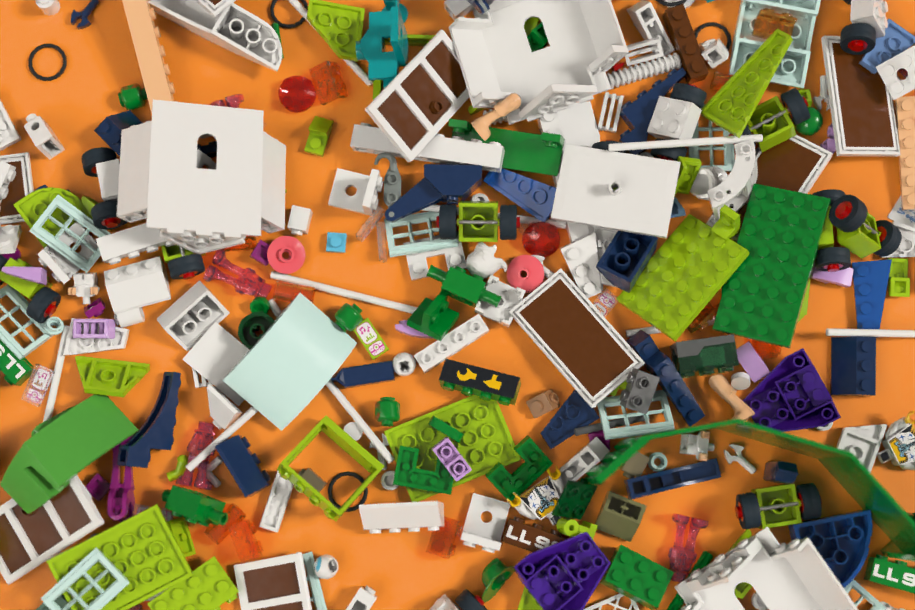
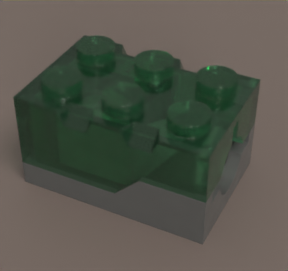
[670,334,739,379]

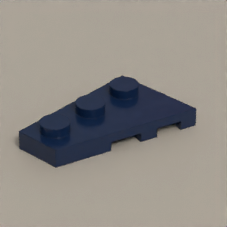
[540,390,600,449]

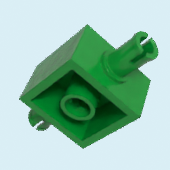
[426,265,502,308]
[162,485,228,527]

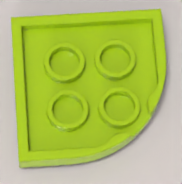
[13,187,93,248]

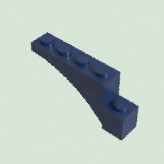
[619,67,687,155]
[626,330,705,427]
[117,372,181,468]
[624,458,721,500]

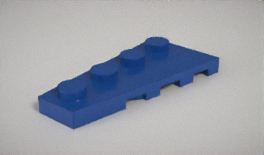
[483,168,556,223]
[852,259,892,338]

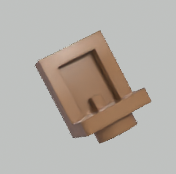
[526,389,560,419]

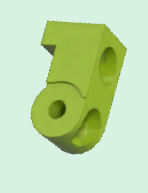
[556,517,598,540]

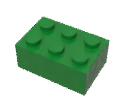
[600,545,674,610]

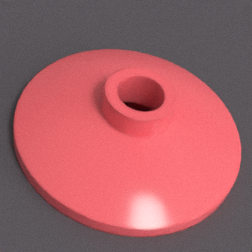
[267,236,306,274]
[507,255,544,293]

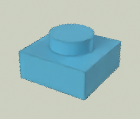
[326,232,347,253]

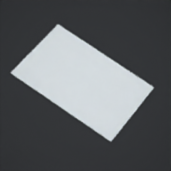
[182,321,250,406]

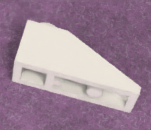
[627,0,675,59]
[559,436,609,488]

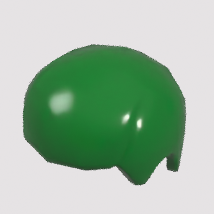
[794,107,823,136]

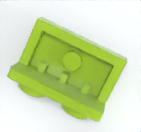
[674,156,702,197]

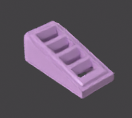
[2,266,47,285]
[73,319,115,339]

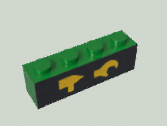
[439,359,521,406]

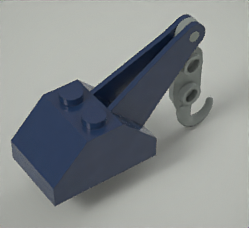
[374,152,482,223]

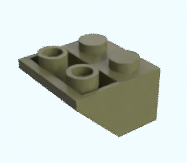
[595,491,647,542]

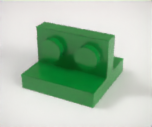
[407,290,459,341]

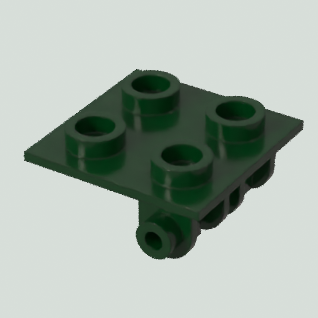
[552,478,598,520]

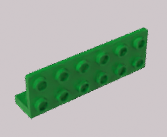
[448,119,565,176]

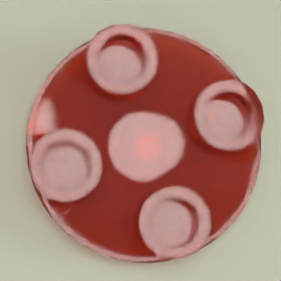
[278,76,316,113]
[522,222,560,257]

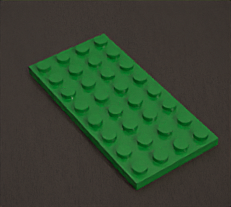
[713,183,831,349]

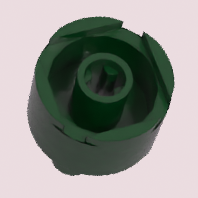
[238,312,275,349]

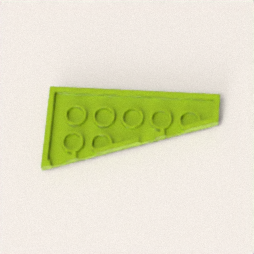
[701,29,793,138]

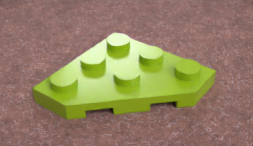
[306,0,365,62]

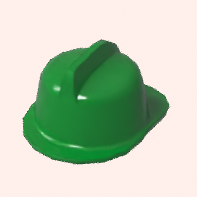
[482,558,515,602]

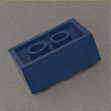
[94,110,143,156]
[596,231,658,293]
[830,336,876,397]
[215,435,271,497]

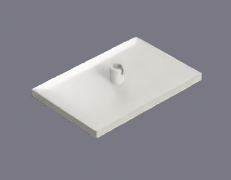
[551,144,681,239]

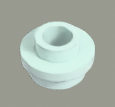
[44,316,64,335]
[648,452,667,472]

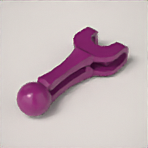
[108,434,135,522]

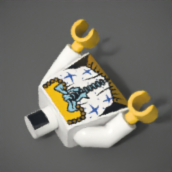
[877,410,915,471]
[507,466,564,525]

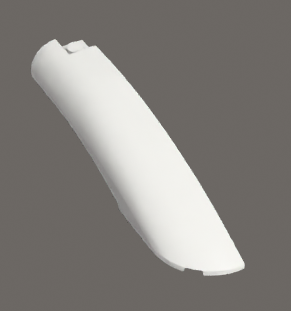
[149,0,282,72]

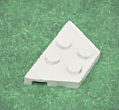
[836,424,887,473]

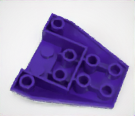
[743,348,841,432]
[513,532,611,610]

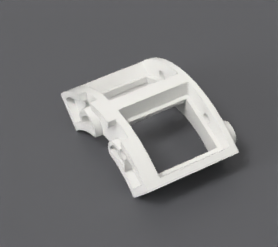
[707,139,758,222]

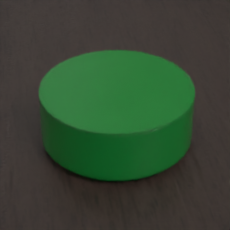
[250,297,270,314]

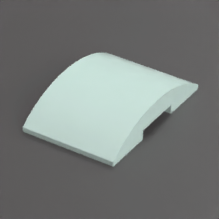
[729,0,821,89]
[222,292,357,431]

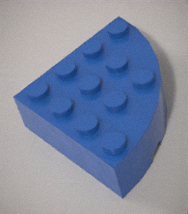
[788,510,873,588]

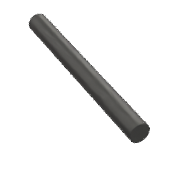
[574,415,650,436]

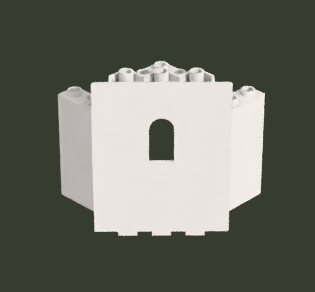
[448,0,629,125]
[117,99,286,254]
[674,527,858,610]

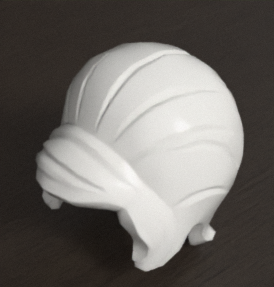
[690,166,728,201]
[466,242,507,279]

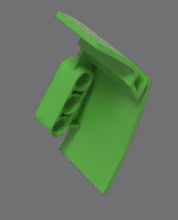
[0,394,138,514]

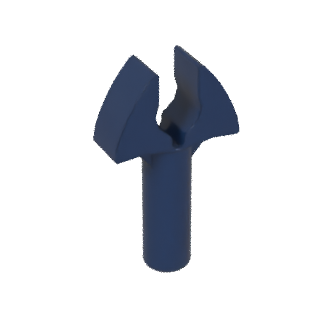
[71,0,100,30]

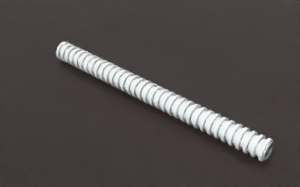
[483,52,681,127]

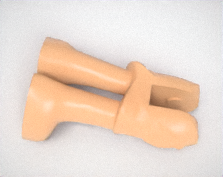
[471,93,521,141]
[709,374,755,421]

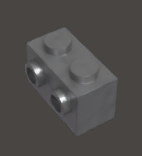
[620,368,660,415]

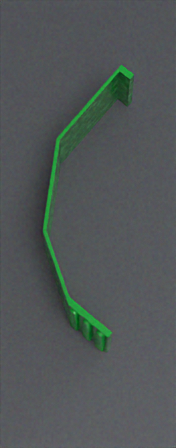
[585,419,915,561]

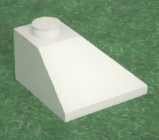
[207,384,243,430]

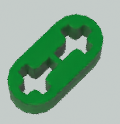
[428,416,464,443]

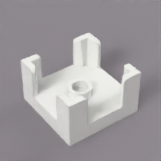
[474,275,526,328]

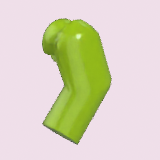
[166,455,190,482]

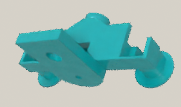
[356,0,408,88]

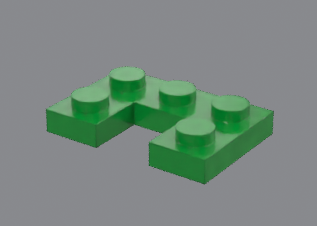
[485,435,553,501]
[393,445,454,495]

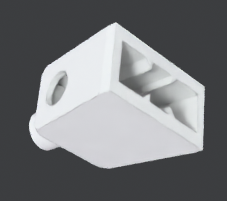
[24,113,65,160]

